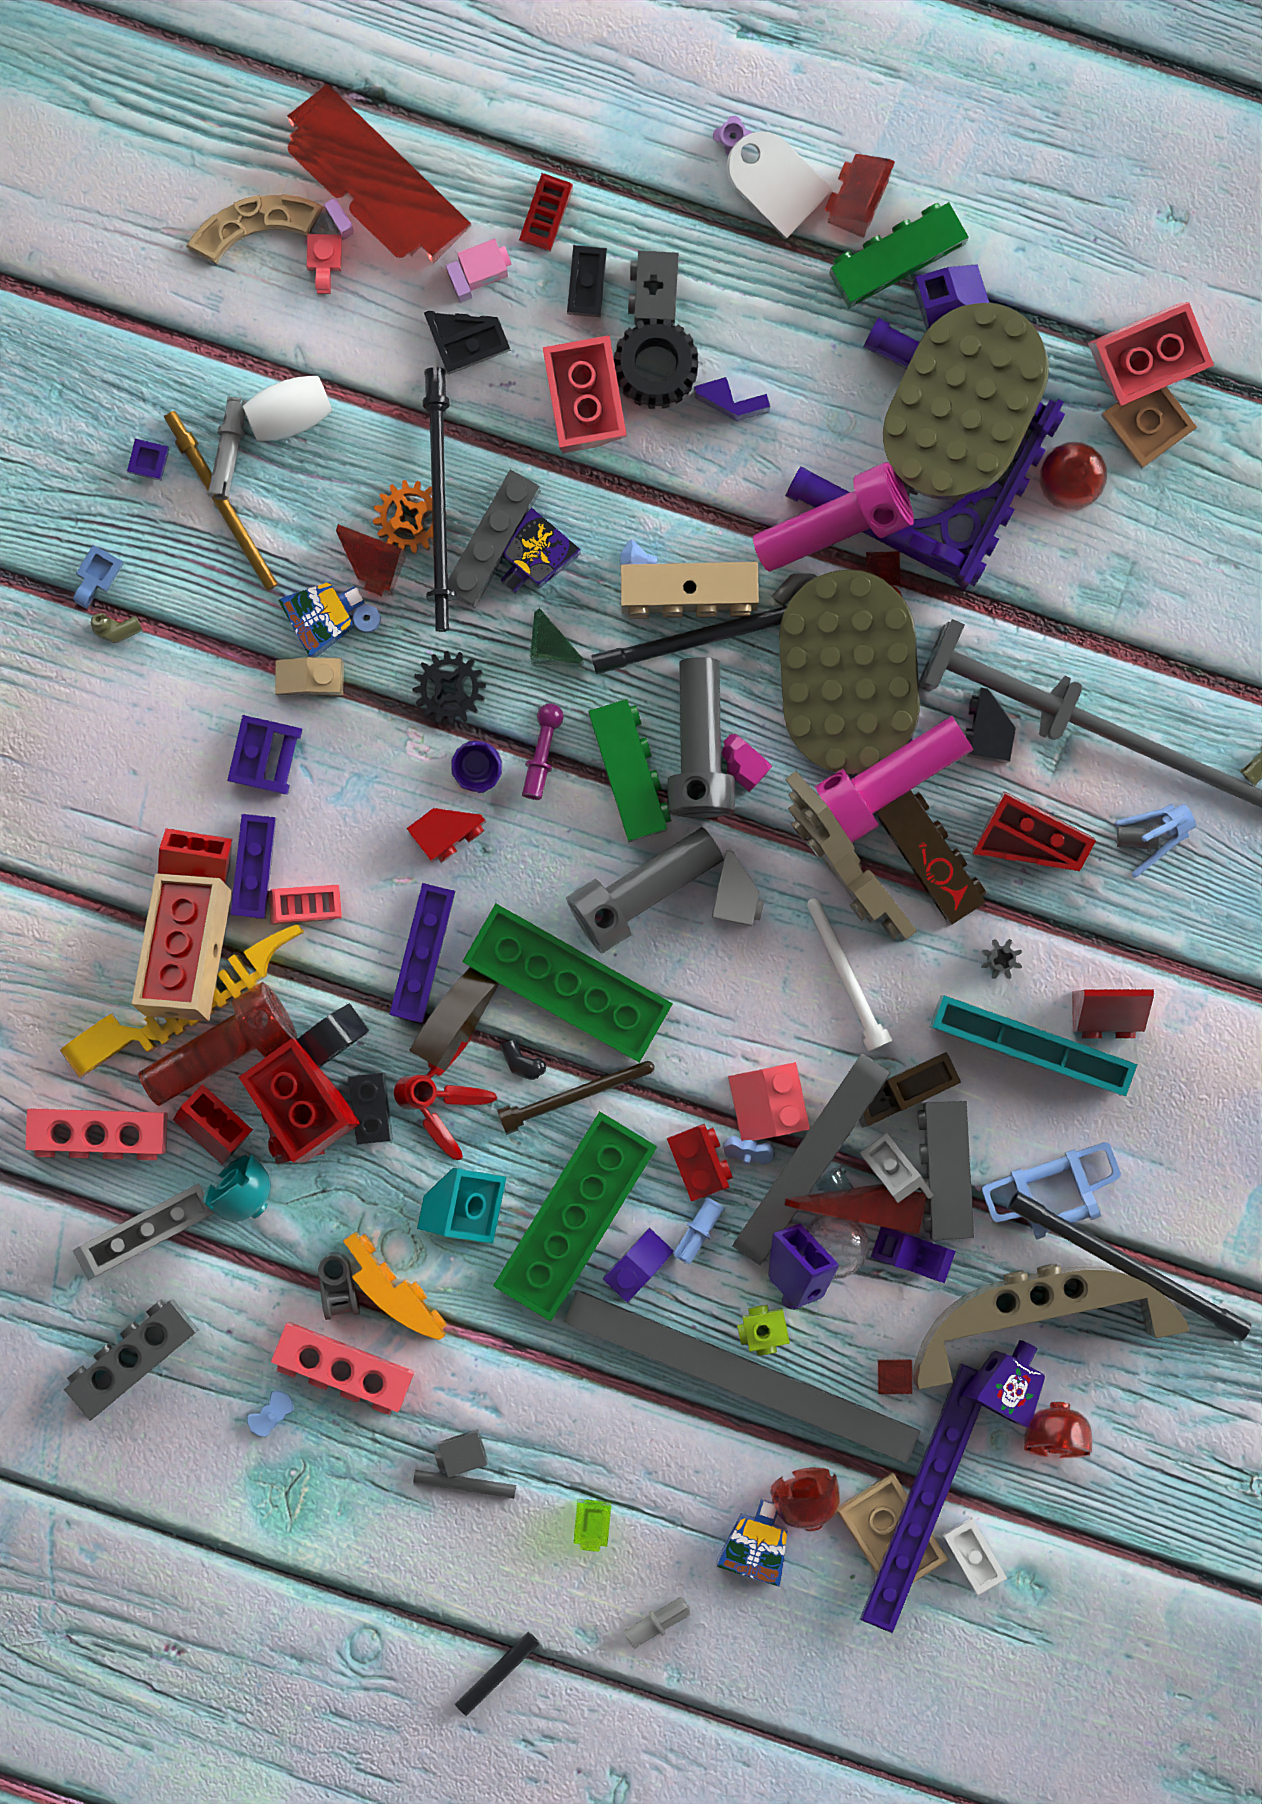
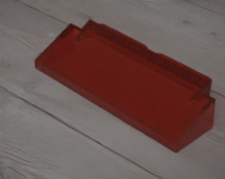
[287,84,472,263]

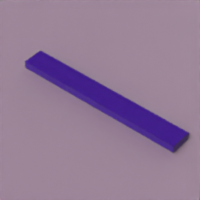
[859,1363,982,1633]

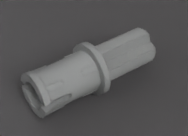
[624,1597,691,1649]

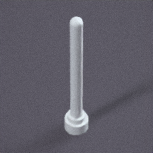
[807,898,893,1052]

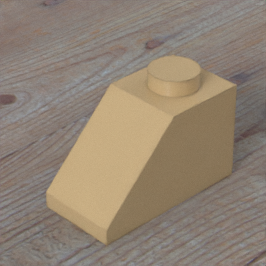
[275,657,344,696]

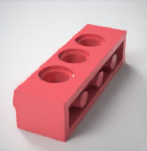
[25,1108,168,1160]
[271,1322,415,1415]

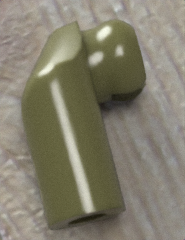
[90,613,143,643]

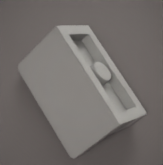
[860,1133,934,1203]

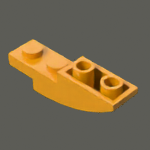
[343,1231,447,1340]

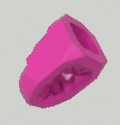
[721,734,772,792]

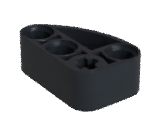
[296,1003,370,1068]

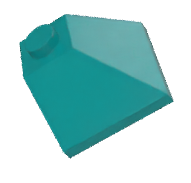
[417,1168,507,1243]

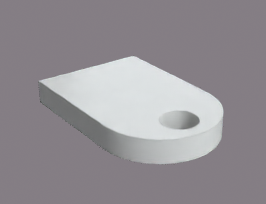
[727,131,833,239]

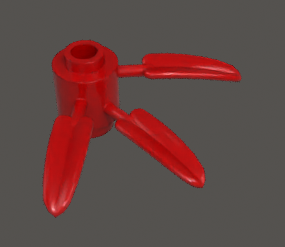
[394,1035,498,1160]

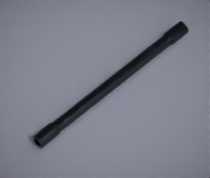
[591,606,787,675]
[1008,1191,1252,1341]

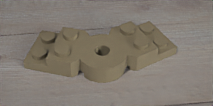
[785,771,917,941]

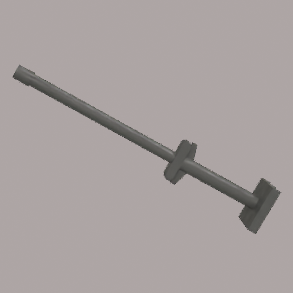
[919,619,1262,808]

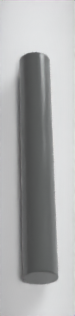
[413,1470,516,1499]

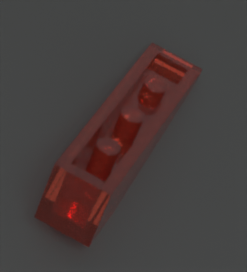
[784,1184,927,1234]

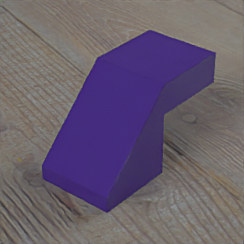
[694,377,771,421]
[871,1225,956,1283]

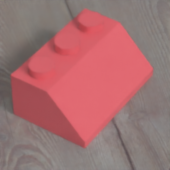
[1088,302,1214,406]
[542,335,627,453]

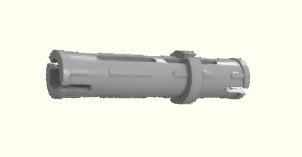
[207,397,248,500]

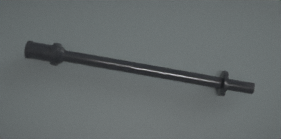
[422,367,457,632]

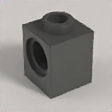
[434,1429,489,1478]

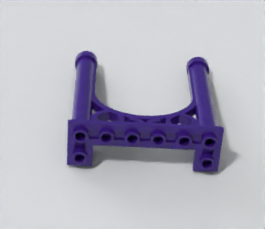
[785,317,1065,591]

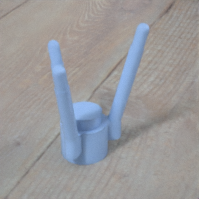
[1115,804,1196,878]

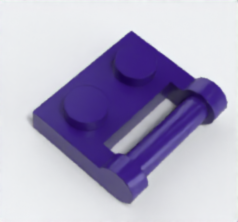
[227,715,303,795]

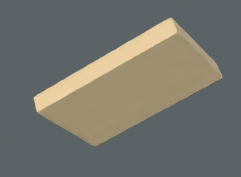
[835,1472,948,1583]

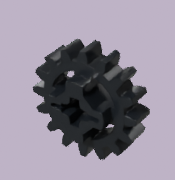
[412,651,486,725]

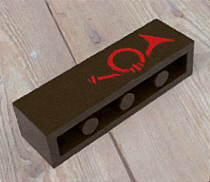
[874,790,986,926]

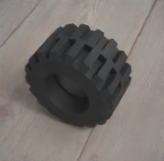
[614,318,699,409]

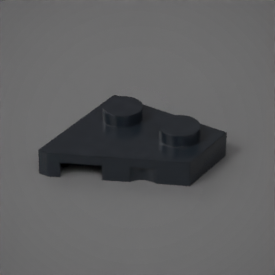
[424,311,511,375]

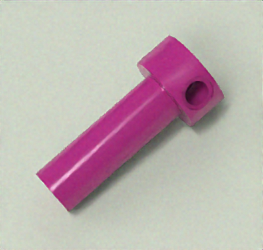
[753,462,914,572]
[814,716,973,843]

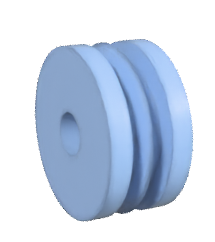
[353,604,381,633]

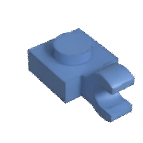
[73,545,124,609]

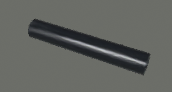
[455,1631,540,1716]

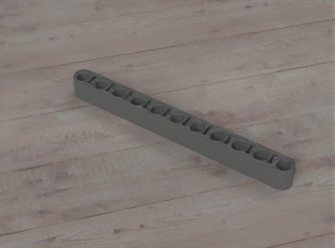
[564,1290,921,1463]

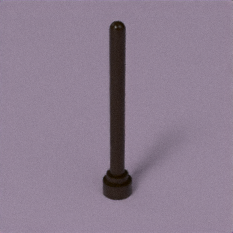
[497,1061,655,1135]

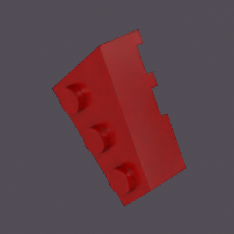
[972,791,1096,871]

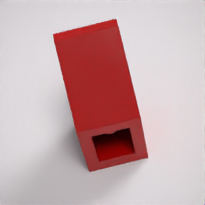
[406,808,486,863]

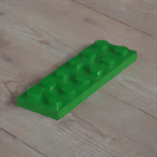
[462,903,673,1063]
[493,1111,658,1322]

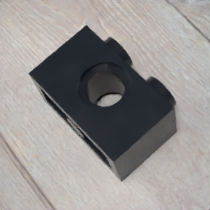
[348,1072,393,1145]

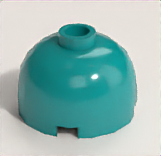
[203,1155,271,1222]

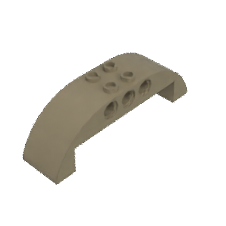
[912,1264,1189,1390]

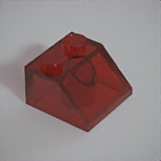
[825,154,895,238]

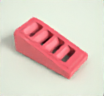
[268,885,342,925]

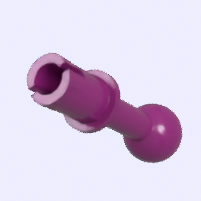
[522,703,564,800]

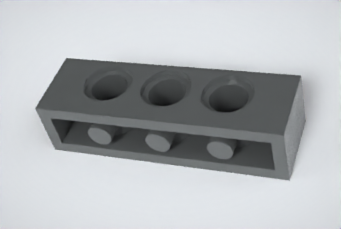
[64,1299,199,1421]

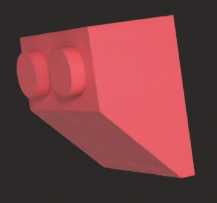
[728,1062,810,1141]

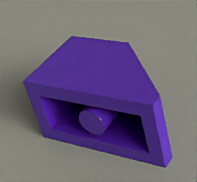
[603,1227,674,1303]

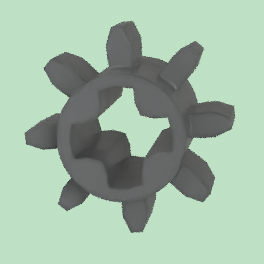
[981,939,1022,979]

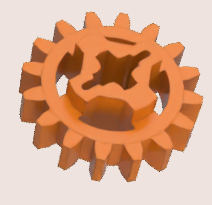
[373,480,447,555]

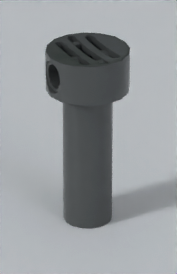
[667,657,735,818]
[566,827,724,954]

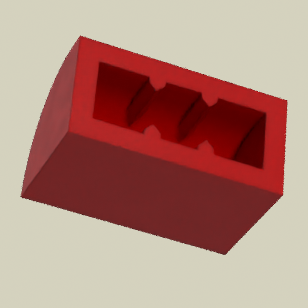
[158,828,233,884]
[172,1084,253,1165]

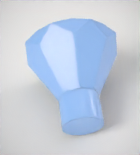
[620,539,657,569]

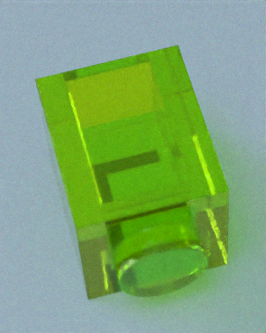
[573,1499,611,1552]

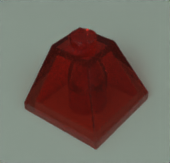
[336,524,406,597]

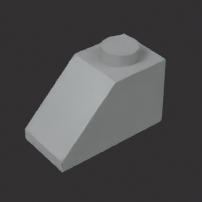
[712,850,764,926]

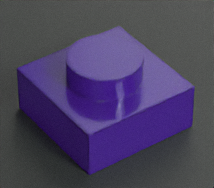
[127,439,170,481]

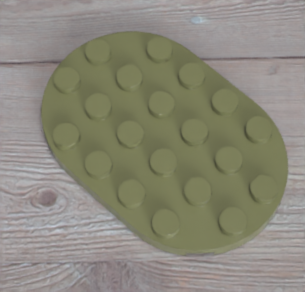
[883,303,1049,500]
[779,570,920,774]

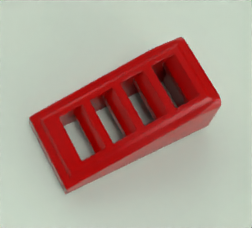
[519,173,573,252]

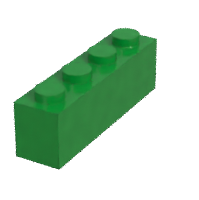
[829,202,969,309]
[588,699,672,843]

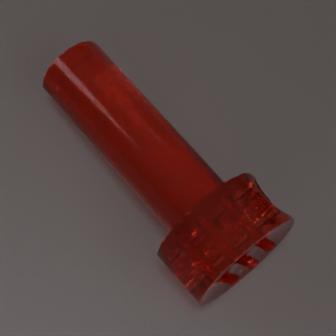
[138,982,297,1106]

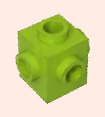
[737,1305,790,1356]

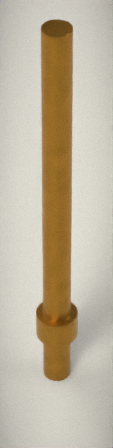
[164,411,279,591]

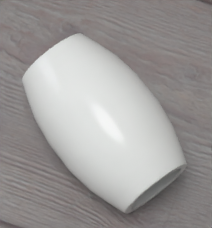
[243,376,332,441]

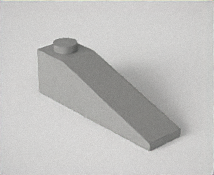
[73,1183,214,1281]

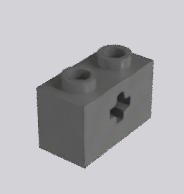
[628,250,679,326]

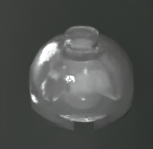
[805,1211,869,1279]

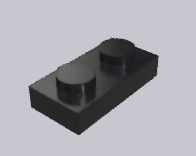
[567,245,607,318]

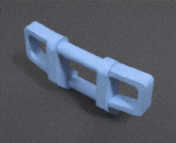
[981,1142,1121,1240]

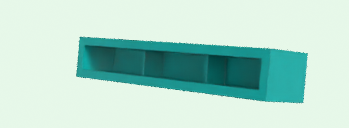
[929,995,1138,1097]

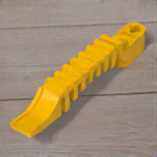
[60,924,304,1078]

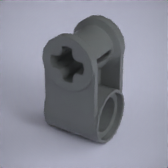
[318,1252,360,1320]

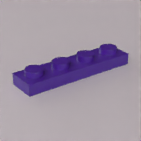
[389,883,456,1023]

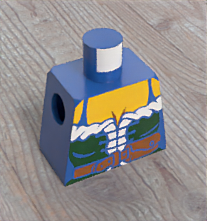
[278,582,365,658]
[716,1499,788,1587]

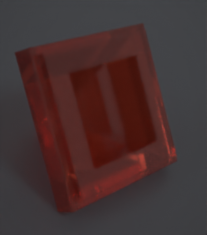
[866,551,901,586]

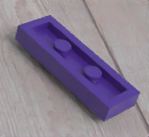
[230,814,277,919]

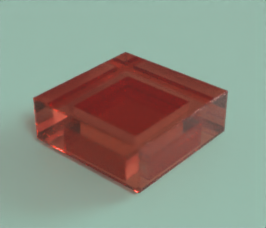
[877,1359,912,1394]

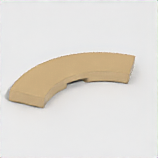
[186,194,324,264]

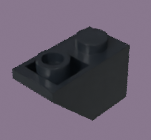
[964,687,1016,764]

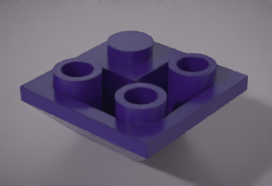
[913,264,989,331]

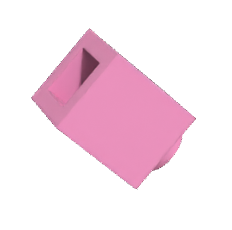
[457,239,512,291]

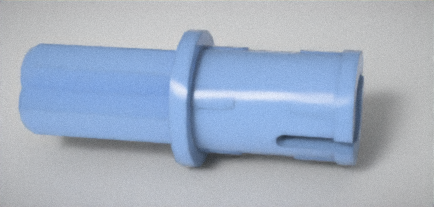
[674,1197,725,1264]

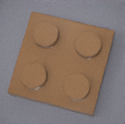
[1101,386,1197,469]

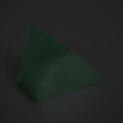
[530,608,584,667]

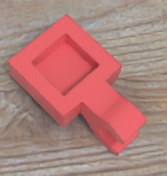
[306,234,342,294]

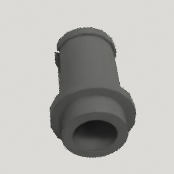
[1117,825,1159,853]

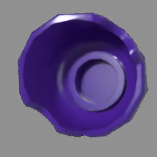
[451,740,502,794]

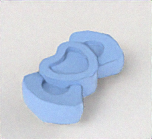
[723,1136,775,1165]
[247,1390,294,1437]

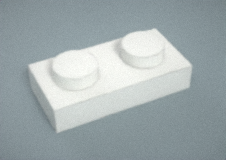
[943,1517,1007,1595]

